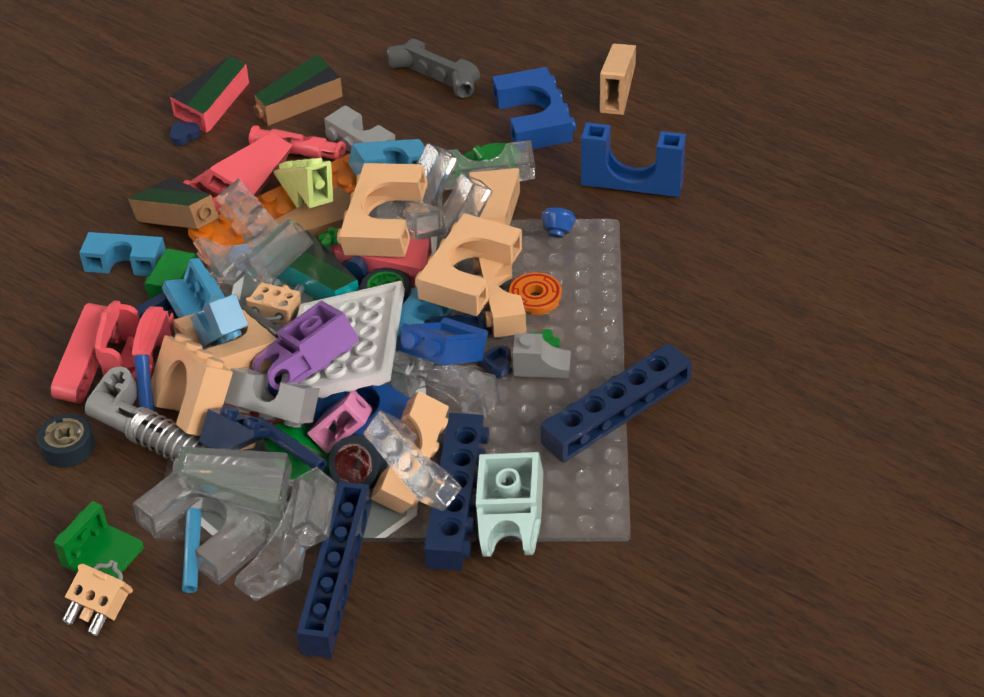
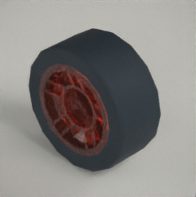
[328,435,388,489]

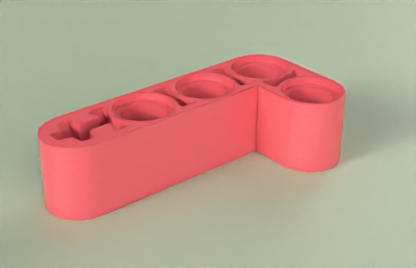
[51,303,122,404]

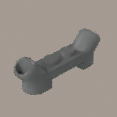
[387,38,480,99]

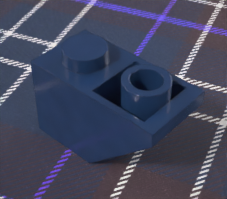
[199,405,272,453]

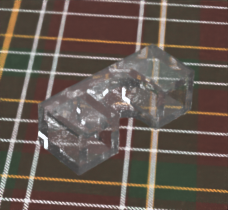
[216,178,287,253]

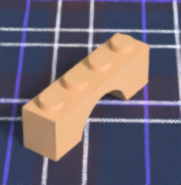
[472,257,526,338]
[370,391,449,514]

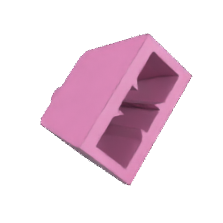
[307,391,372,454]

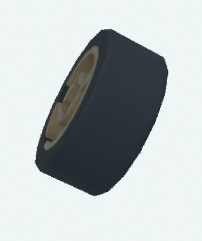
[37,414,95,468]

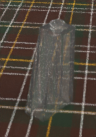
[173,446,292,521]

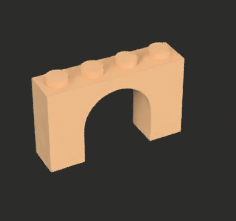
[337,163,428,257]
[415,213,522,316]
[173,310,277,372]
[151,333,233,436]

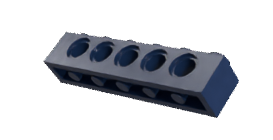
[540,343,692,463]
[424,413,489,571]
[296,481,372,658]

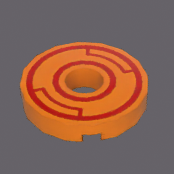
[509,272,562,316]

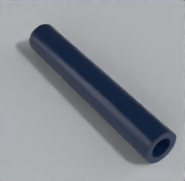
[259,417,327,473]

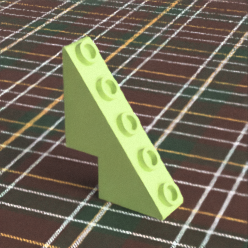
[273,157,333,208]

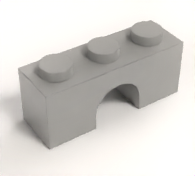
[324,105,395,152]
[224,368,320,427]

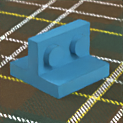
[162,258,225,318]

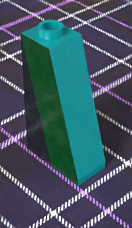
[263,230,359,300]

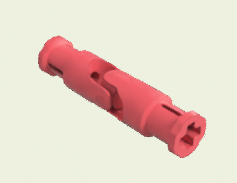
[249,125,346,160]

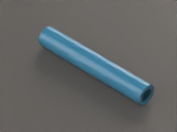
[182,508,202,593]

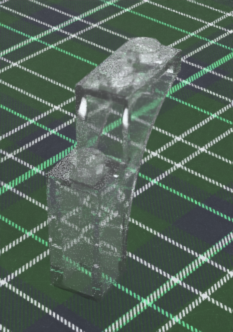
[193,218,313,286]
[235,467,337,601]

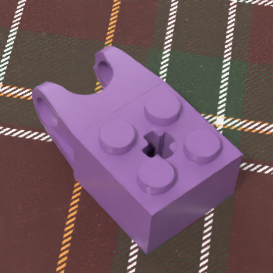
[252,300,360,391]

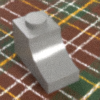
[513,333,571,378]

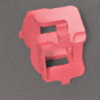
[95,301,174,383]

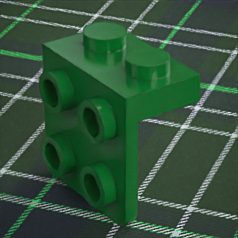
[53,501,144,578]

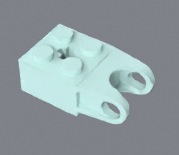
[476,452,543,557]

